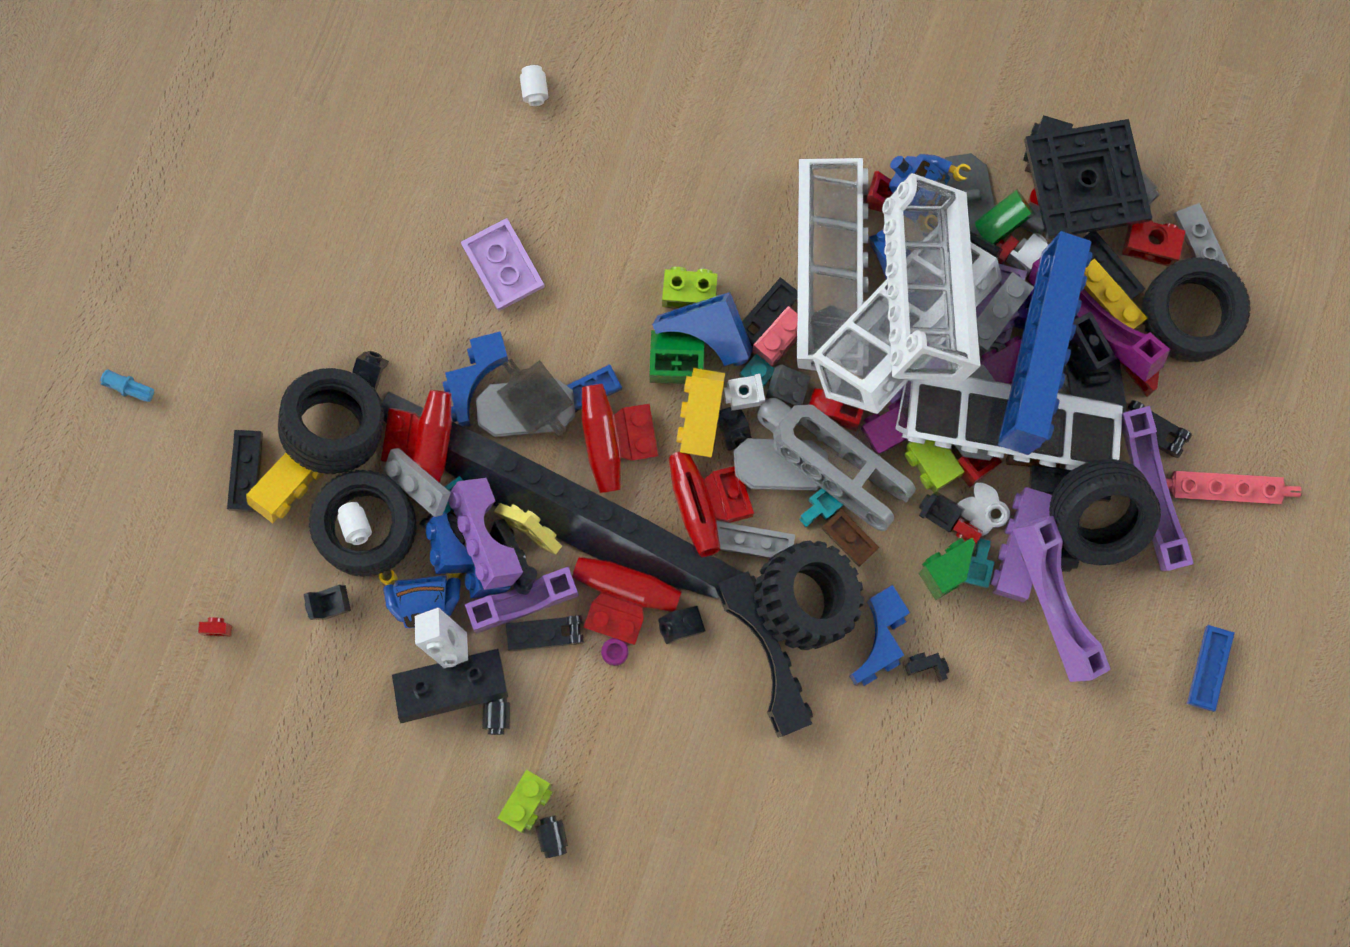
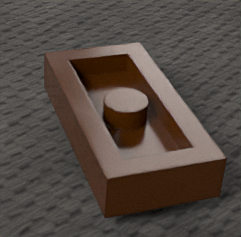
[822,509,880,567]

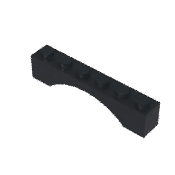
[714,571,813,738]

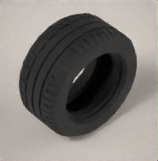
[1141,257,1251,362]
[278,368,384,474]
[1049,459,1161,566]
[309,470,417,577]

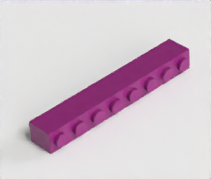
[861,336,1022,455]

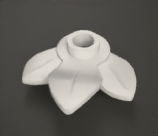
[957,483,1010,536]

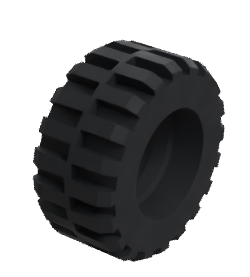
[754,540,864,650]

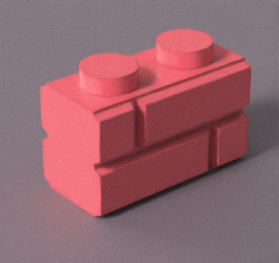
[752,307,798,367]

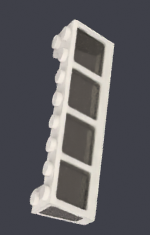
[896,368,1123,470]

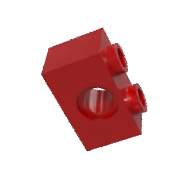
[1122,220,1186,267]

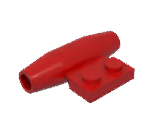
[582,384,658,493]
[381,390,452,483]
[669,451,754,557]
[572,557,682,645]

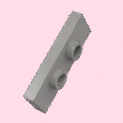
[1174,203,1230,268]

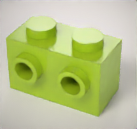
[662,267,718,308]
[905,427,964,493]
[498,769,553,833]

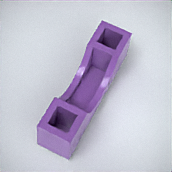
[448,478,523,590]
[990,487,1052,603]
[465,567,579,634]

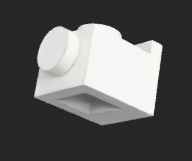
[1006,233,1048,277]
[723,374,765,410]

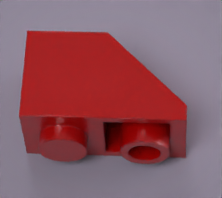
[809,388,864,431]

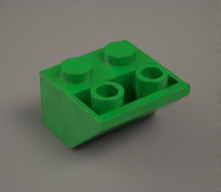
[649,330,704,384]
[919,538,975,601]

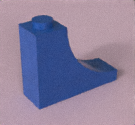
[652,292,753,366]

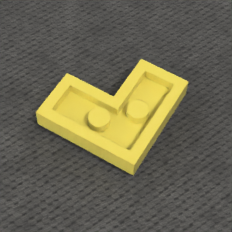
[494,503,562,555]

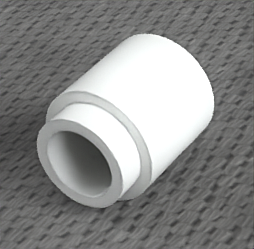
[520,65,549,106]
[337,502,372,545]

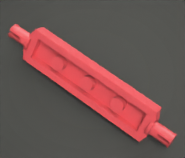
[1166,471,1301,504]

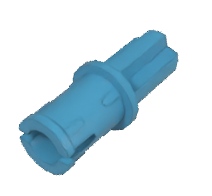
[100,369,154,402]

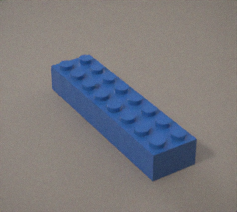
[998,231,1092,455]

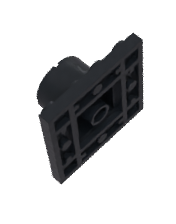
[1024,119,1152,240]

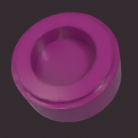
[601,638,629,666]

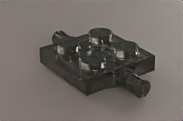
[497,359,573,437]

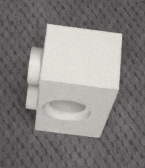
[415,608,468,668]

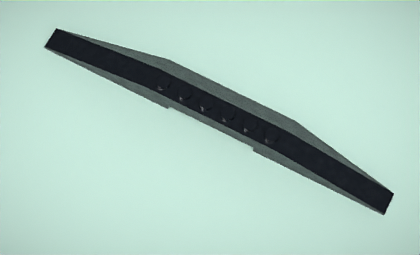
[383,392,743,599]

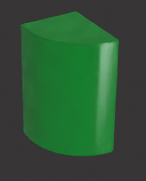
[975,189,1036,245]

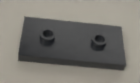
[392,649,508,724]

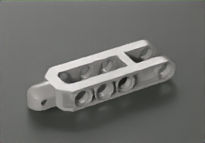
[757,398,916,531]

